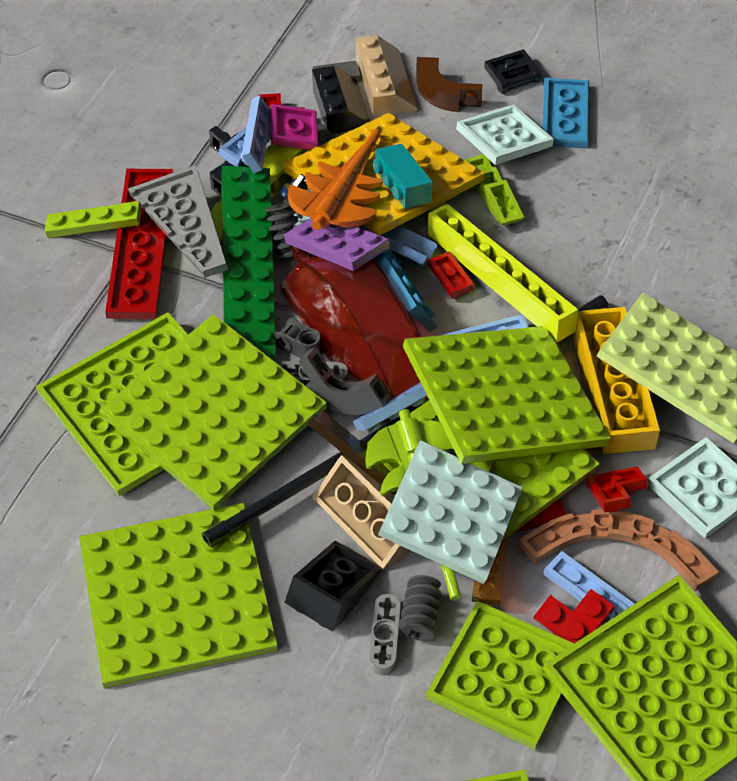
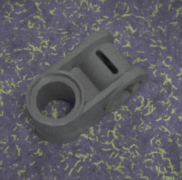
[273,318,322,358]

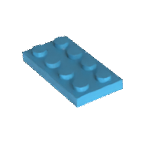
[374,248,437,332]

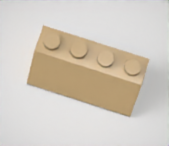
[356,35,417,118]
[312,455,411,569]

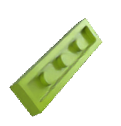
[44,201,142,238]

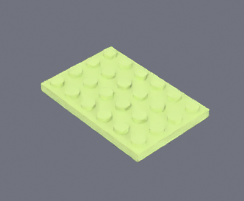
[597,292,737,443]

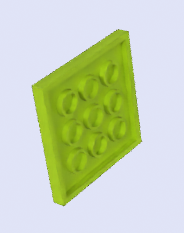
[426,601,574,750]

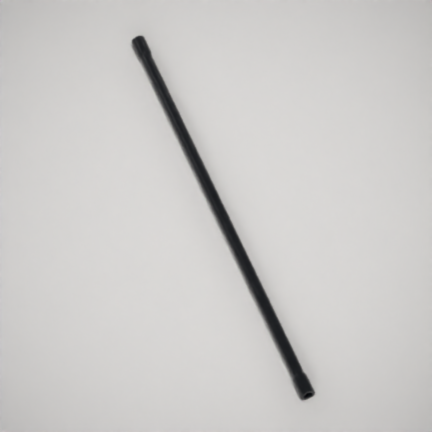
[201,295,608,547]

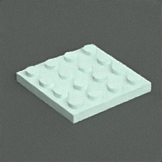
[378,440,522,584]

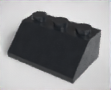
[312,66,370,134]

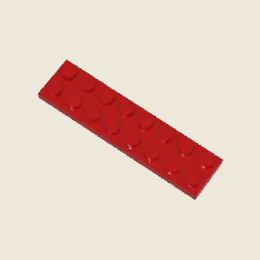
[105,168,174,319]

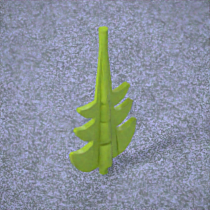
[365,409,461,601]

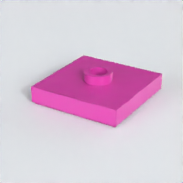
[270,104,318,150]

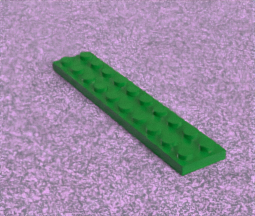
[221,166,276,362]

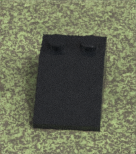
[284,540,382,632]

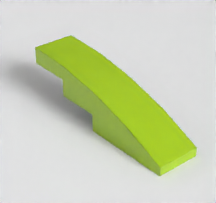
[464,154,524,226]

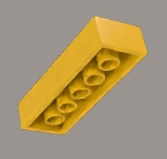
[572,307,660,455]

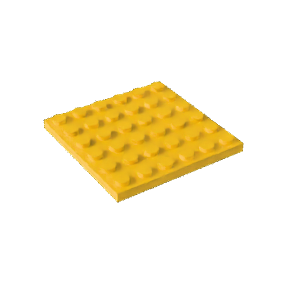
[283,113,485,236]

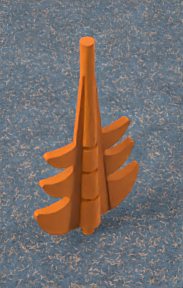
[288,129,383,230]

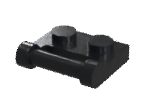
[484,49,542,93]

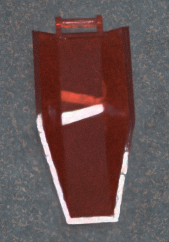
[280,247,429,410]

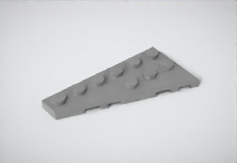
[128,165,229,278]

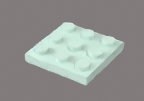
[456,104,554,165]
[647,437,737,539]

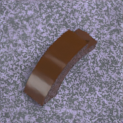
[416,57,483,112]

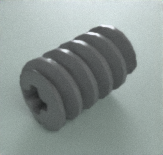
[265,204,303,258]
[399,575,442,641]

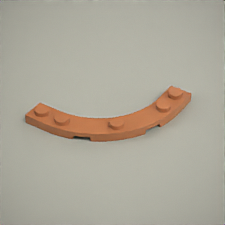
[518,510,719,592]

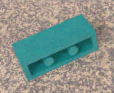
[373,143,433,209]

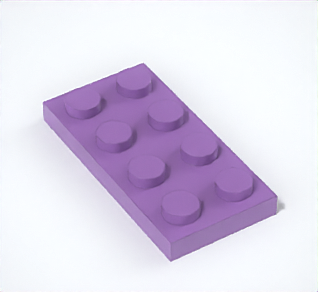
[284,218,389,271]

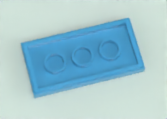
[542,78,589,149]

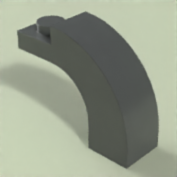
[299,347,391,415]

